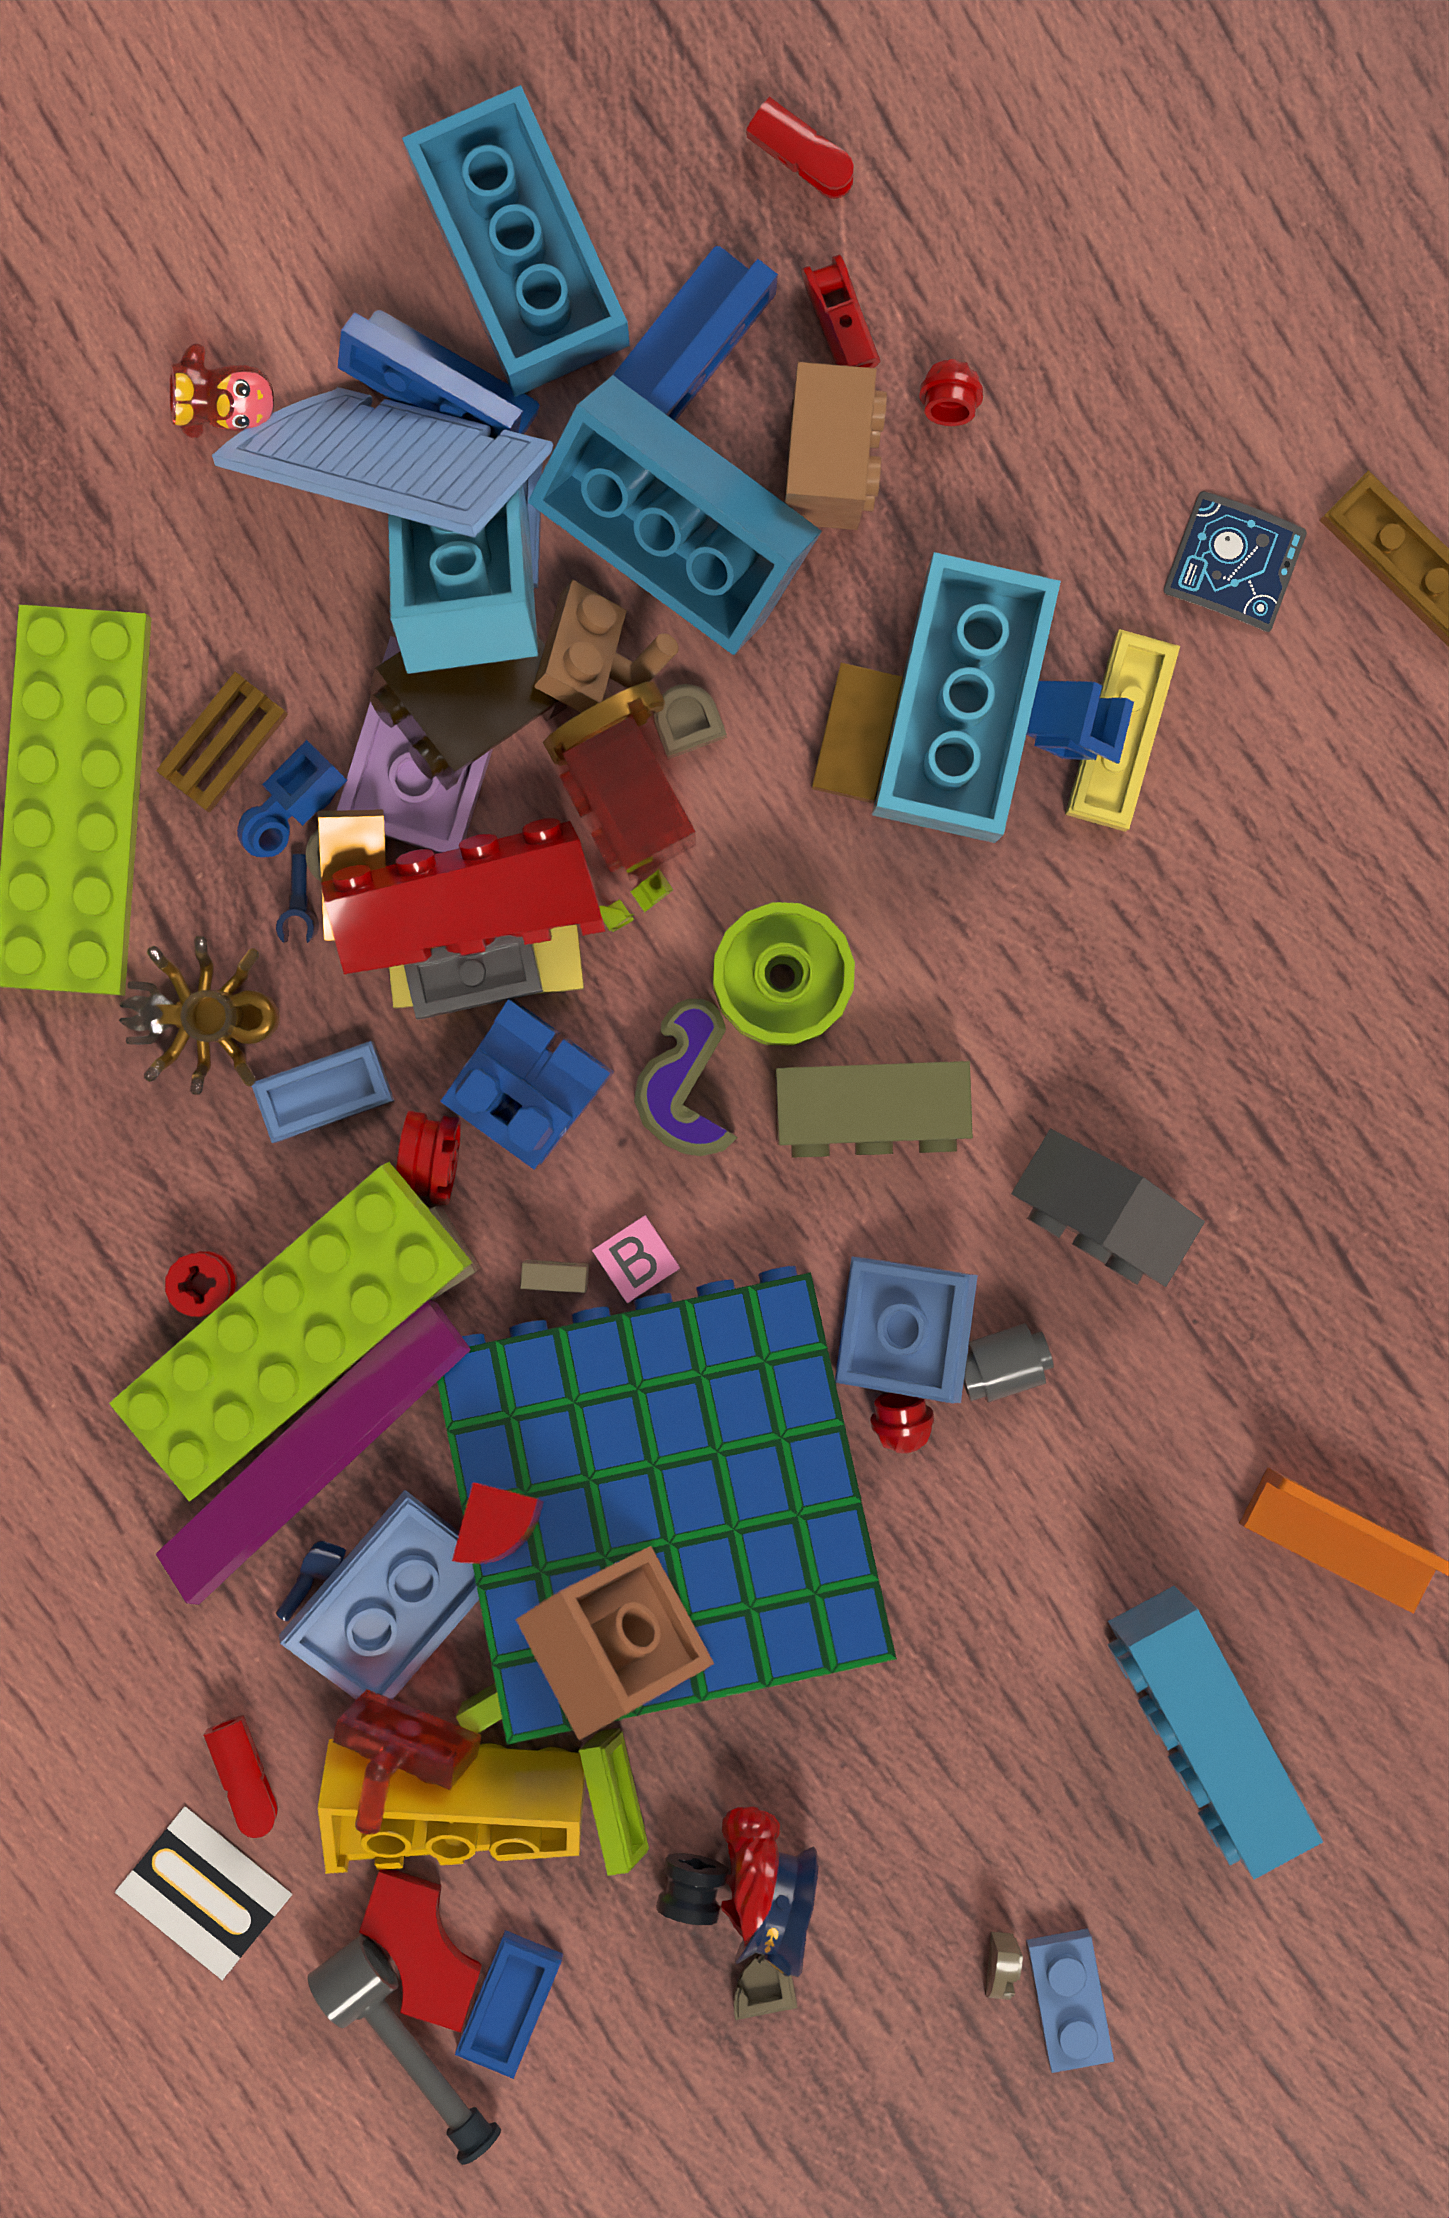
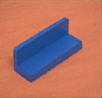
[611,246,778,421]
[337,310,540,440]

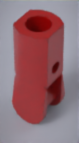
[746,97,854,199]
[801,254,881,368]
[203,1715,278,1838]

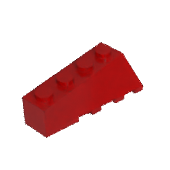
[321,818,606,974]

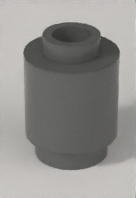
[963,1323,1054,1403]

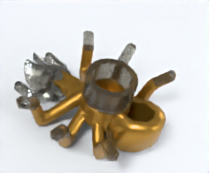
[119,936,280,1095]

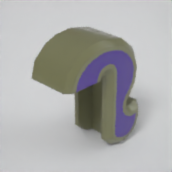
[634,998,738,1156]

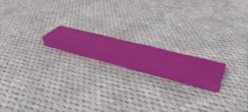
[156,1300,471,1605]

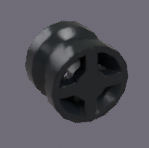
[656,1853,728,1926]

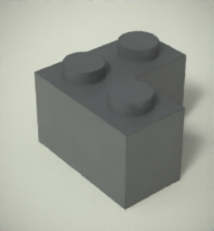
[1011,1128,1206,1287]

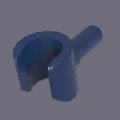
[276,854,319,943]
[276,1541,346,1621]

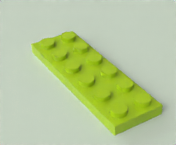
[0,604,152,996]
[109,1162,473,1502]

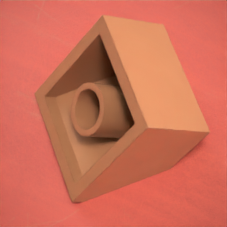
[516,1546,714,1740]

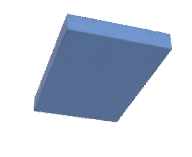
[279,1490,479,1716]

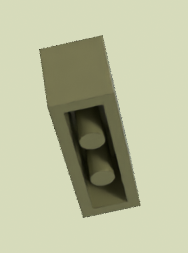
[775,1061,973,1158]

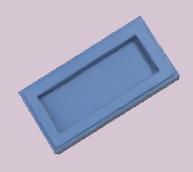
[251,1041,395,1143]

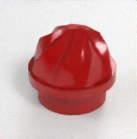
[919,359,984,426]
[870,1392,934,1454]

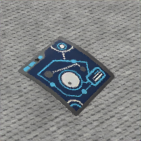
[1164,491,1307,632]

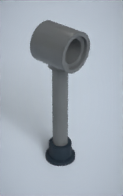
[307,1934,501,2165]

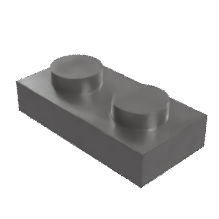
[404,935,544,1020]

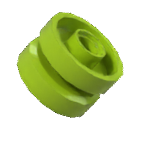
[713,902,855,1046]

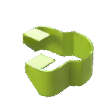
[599,869,673,932]

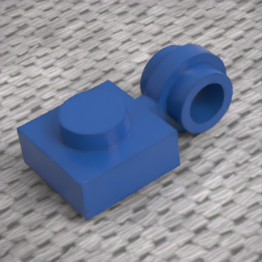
[237,740,348,857]

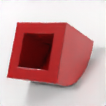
[452,1482,544,1564]

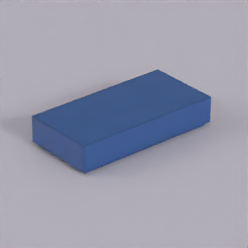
[455,1930,563,2079]

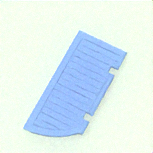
[212,387,553,538]

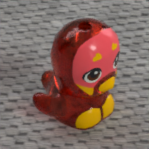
[169,343,274,438]

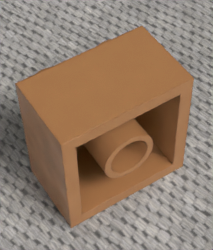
[784,362,887,530]

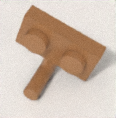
[533,579,679,713]

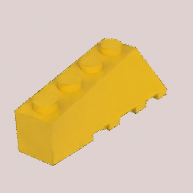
[318,1736,585,1874]

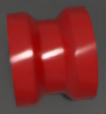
[165,1251,238,1317]

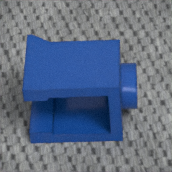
[1026,681,1134,764]

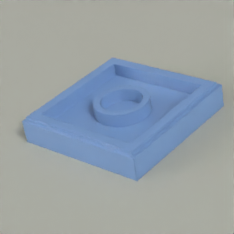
[835,1257,978,1404]

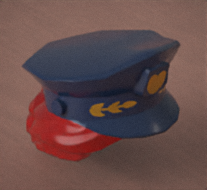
[721,1806,819,1977]

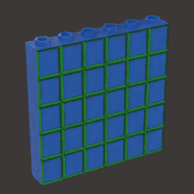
[437,1266,897,1744]

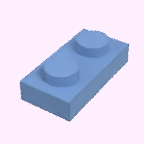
[1026,1928,1114,2073]

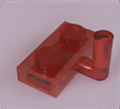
[333,1689,482,1835]

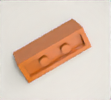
[1239,1467,1449,1614]

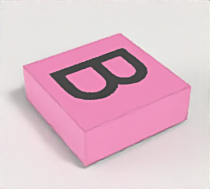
[592,1214,680,1303]

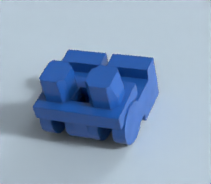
[440,999,614,1170]

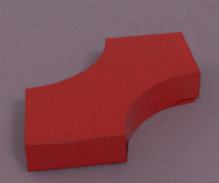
[359,1869,482,2033]

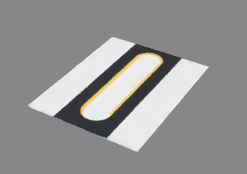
[115,1807,293,1980]

